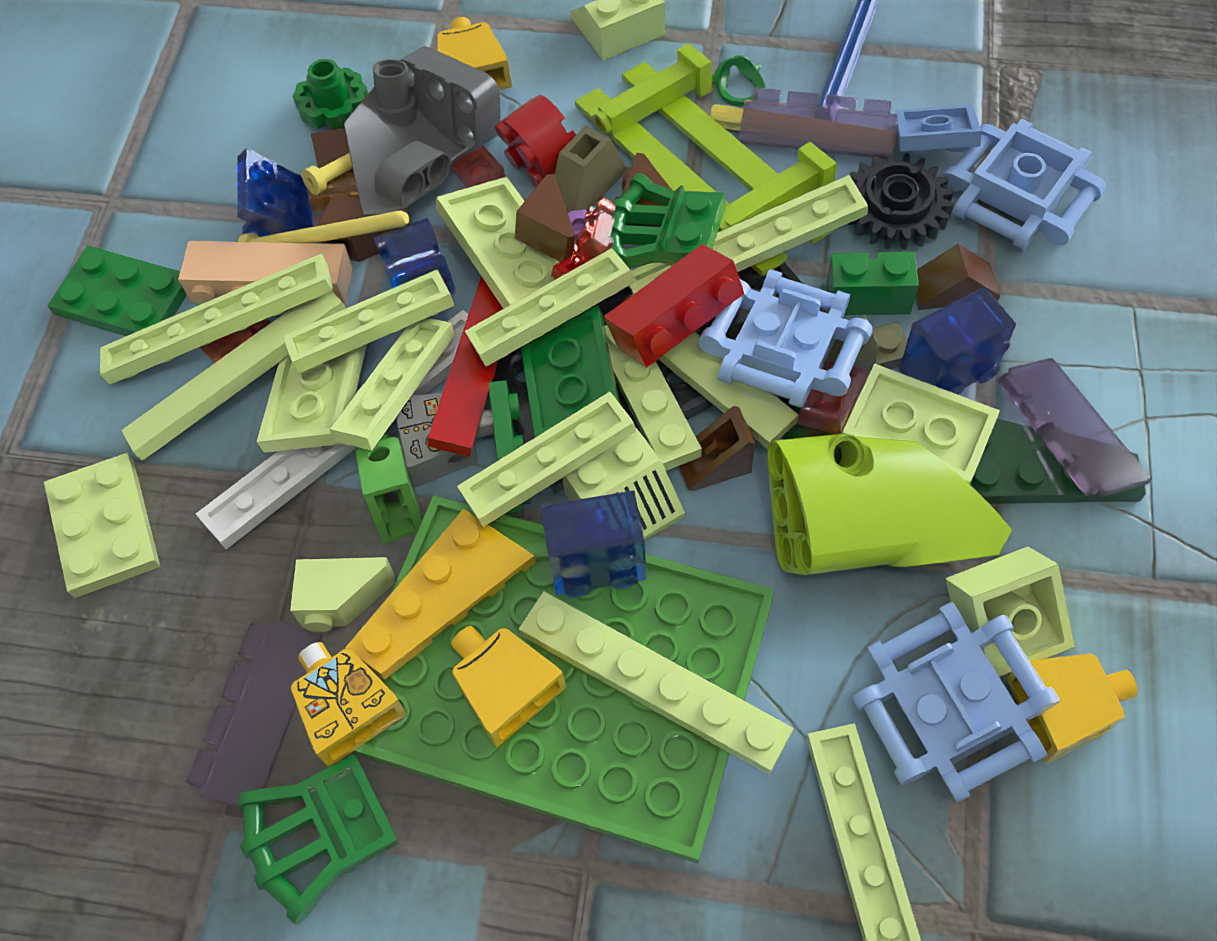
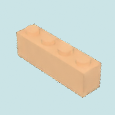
[178,241,353,307]

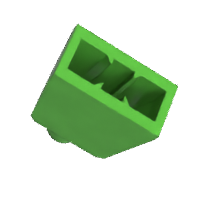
[355,433,422,544]

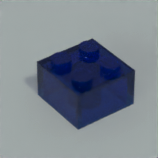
[899,287,1016,395]
[540,490,646,597]

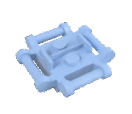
[941,119,1106,251]
[698,269,872,408]
[852,601,1061,803]

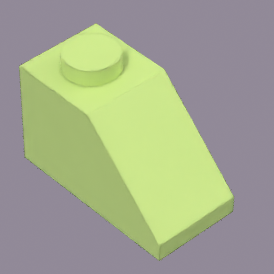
[290,557,395,632]

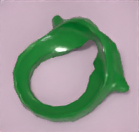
[712,55,765,106]

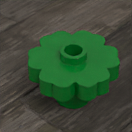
[293,59,368,129]

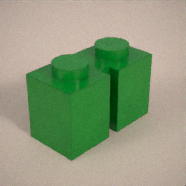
[826,252,919,315]

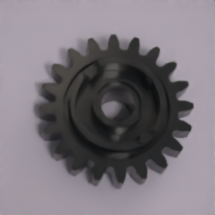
[848,153,954,250]

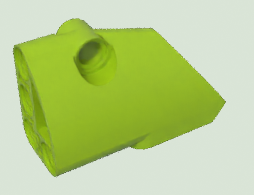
[767,434,1012,575]

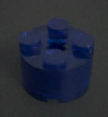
[373,218,456,295]

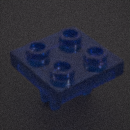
[237,148,313,237]

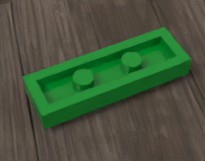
[489,380,531,518]

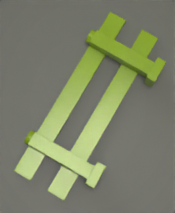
[575,43,837,276]

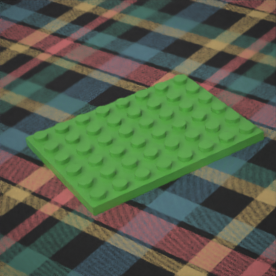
[351,495,775,864]

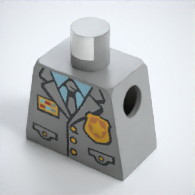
[396,393,494,488]

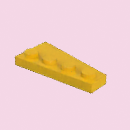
[345,508,536,680]

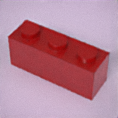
[604,244,745,368]

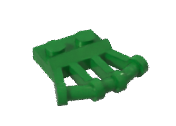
[601,173,726,268]
[238,754,399,925]

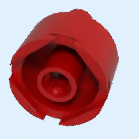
[494,95,576,188]

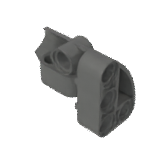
[344,46,501,217]

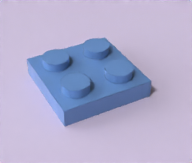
[895,104,981,155]

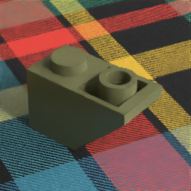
[555,125,626,212]

